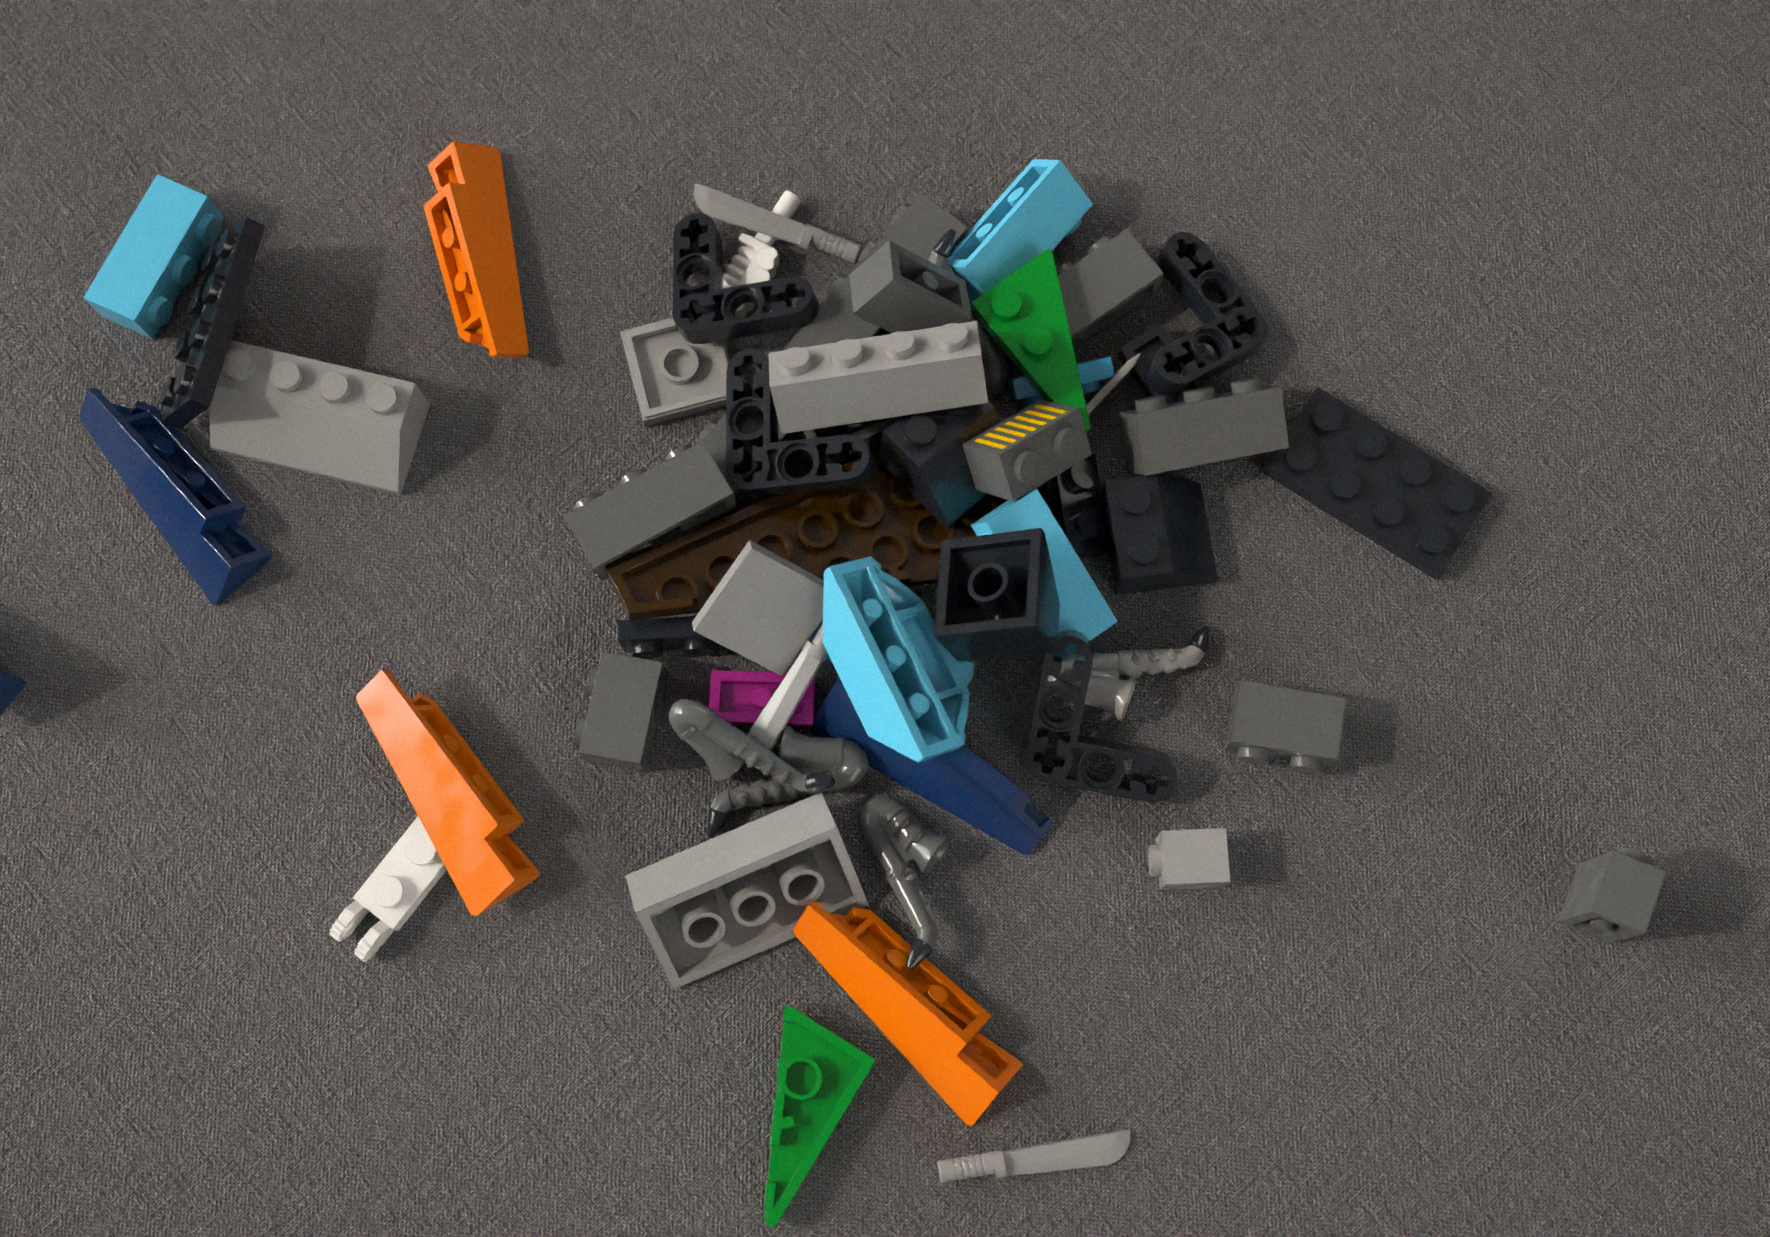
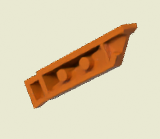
[423,141,529,358]
[356,669,541,916]
[793,901,1023,1126]

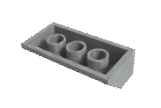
[769,321,988,434]
[209,340,430,495]
[625,792,869,990]

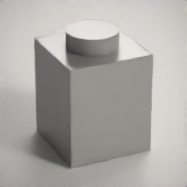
[1148,828,1230,890]

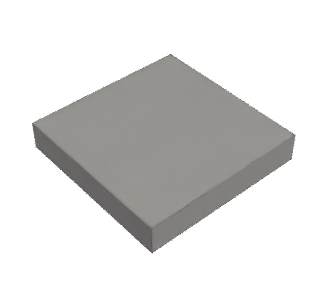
[620,313,730,427]
[692,540,824,676]

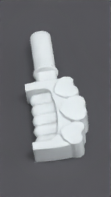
[723,191,801,319]

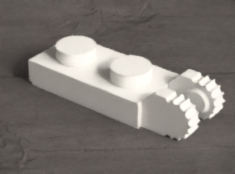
[329,816,447,962]

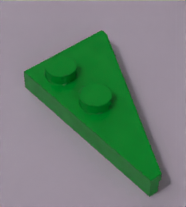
[971,249,1091,436]
[763,1004,877,1229]

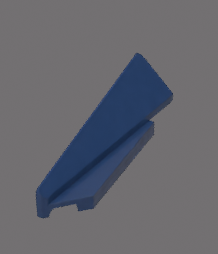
[79,388,272,605]
[810,677,1054,855]

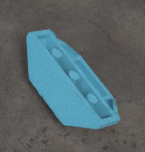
[822,556,970,762]

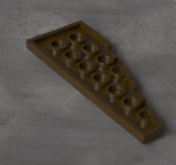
[607,448,1008,621]

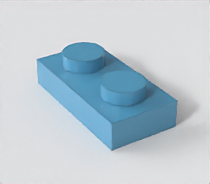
[1007,357,1115,407]

